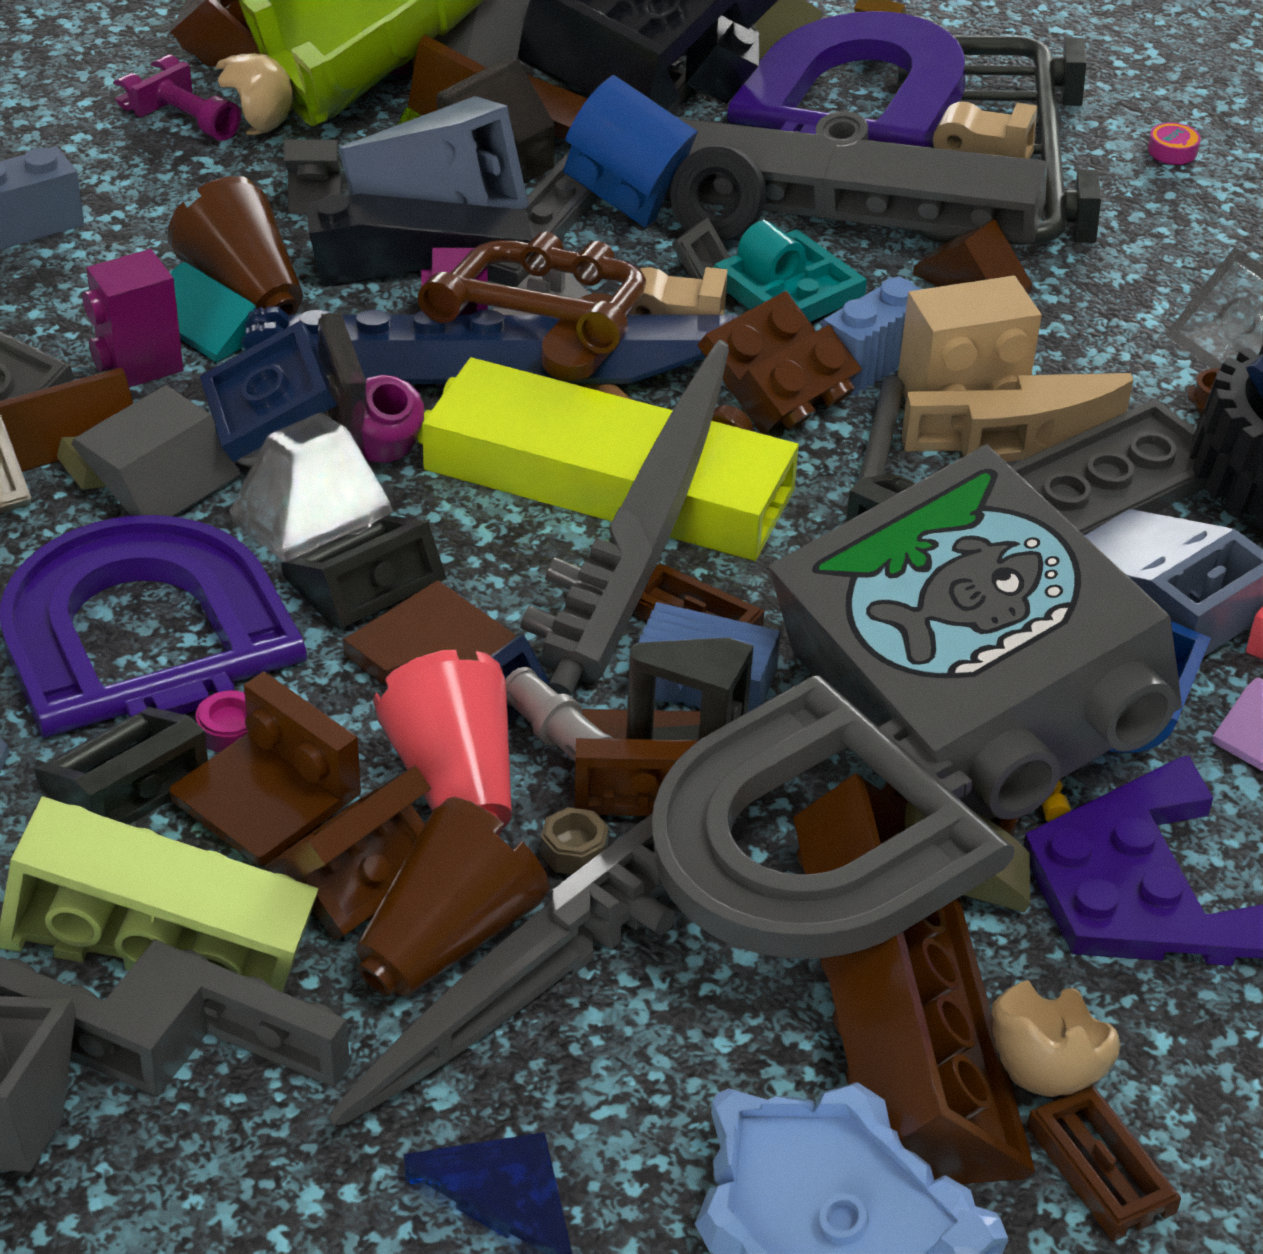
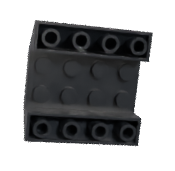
[518,0,778,110]

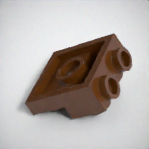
[697,290,862,435]

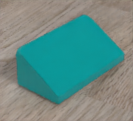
[170,262,256,362]

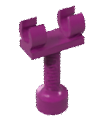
[113,54,241,141]

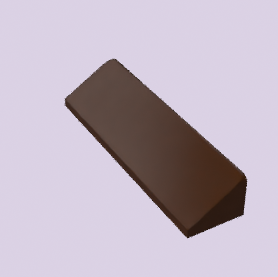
[0,367,133,472]

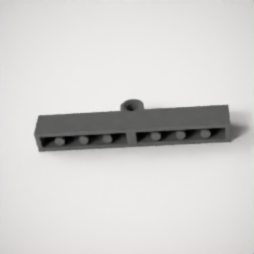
[665,111,1047,244]

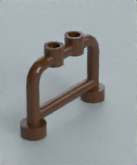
[418,232,647,353]

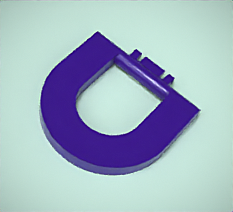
[727,11,966,148]
[0,515,307,738]

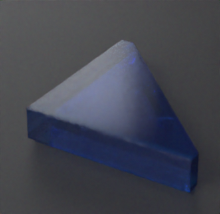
[403,1132,572,1254]

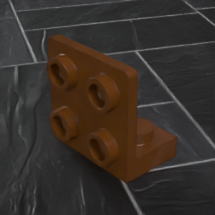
[169,671,361,866]
[574,709,700,816]

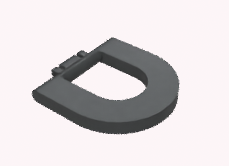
[652,676,1014,959]

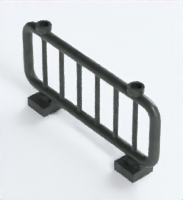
[897,35,1101,245]

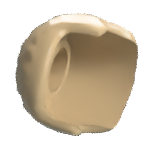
[215,53,293,135]
[991,980,1121,1097]

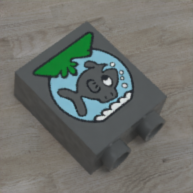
[768,444,1182,820]

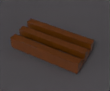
[632,562,765,627]
[1027,1084,1181,1242]

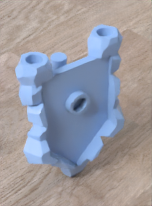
[695,1082,1009,1254]

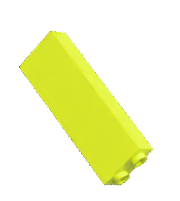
[417,357,799,561]

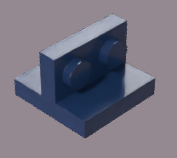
[200,320,338,477]

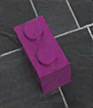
[82,249,184,388]

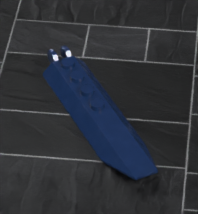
[241,307,738,384]

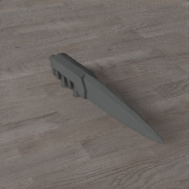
[520,339,729,696]
[329,813,676,1126]

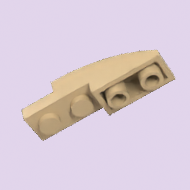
[901,373,1133,462]

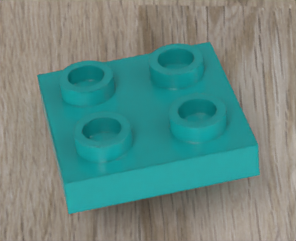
[714,220,867,322]

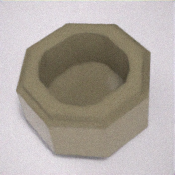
[541,807,609,875]

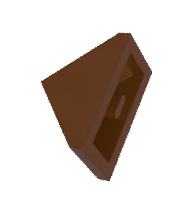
[913,219,1032,295]

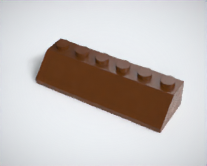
[793,773,1036,1184]

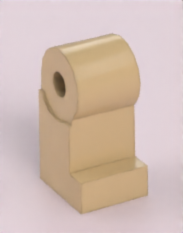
[933,102,1037,159]
[628,267,728,315]

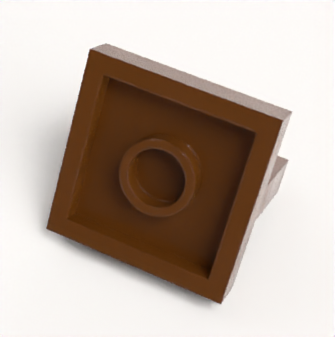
[260,765,431,940]

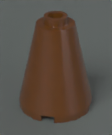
[168,176,303,316]
[356,797,550,997]

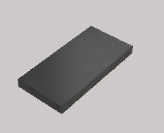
[1011,399,1209,535]

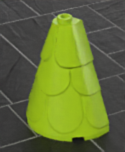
[239,0,484,126]

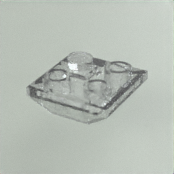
[230,412,393,562]

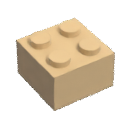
[898,275,1042,398]

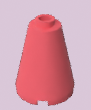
[373,650,512,836]

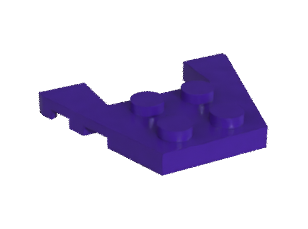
[1023,756,1263,966]

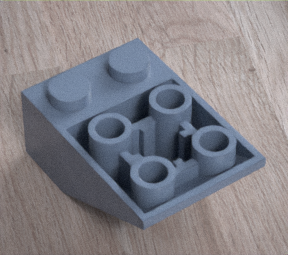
[338,96,529,209]
[1084,509,1263,656]

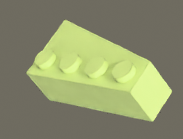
[0,796,319,992]

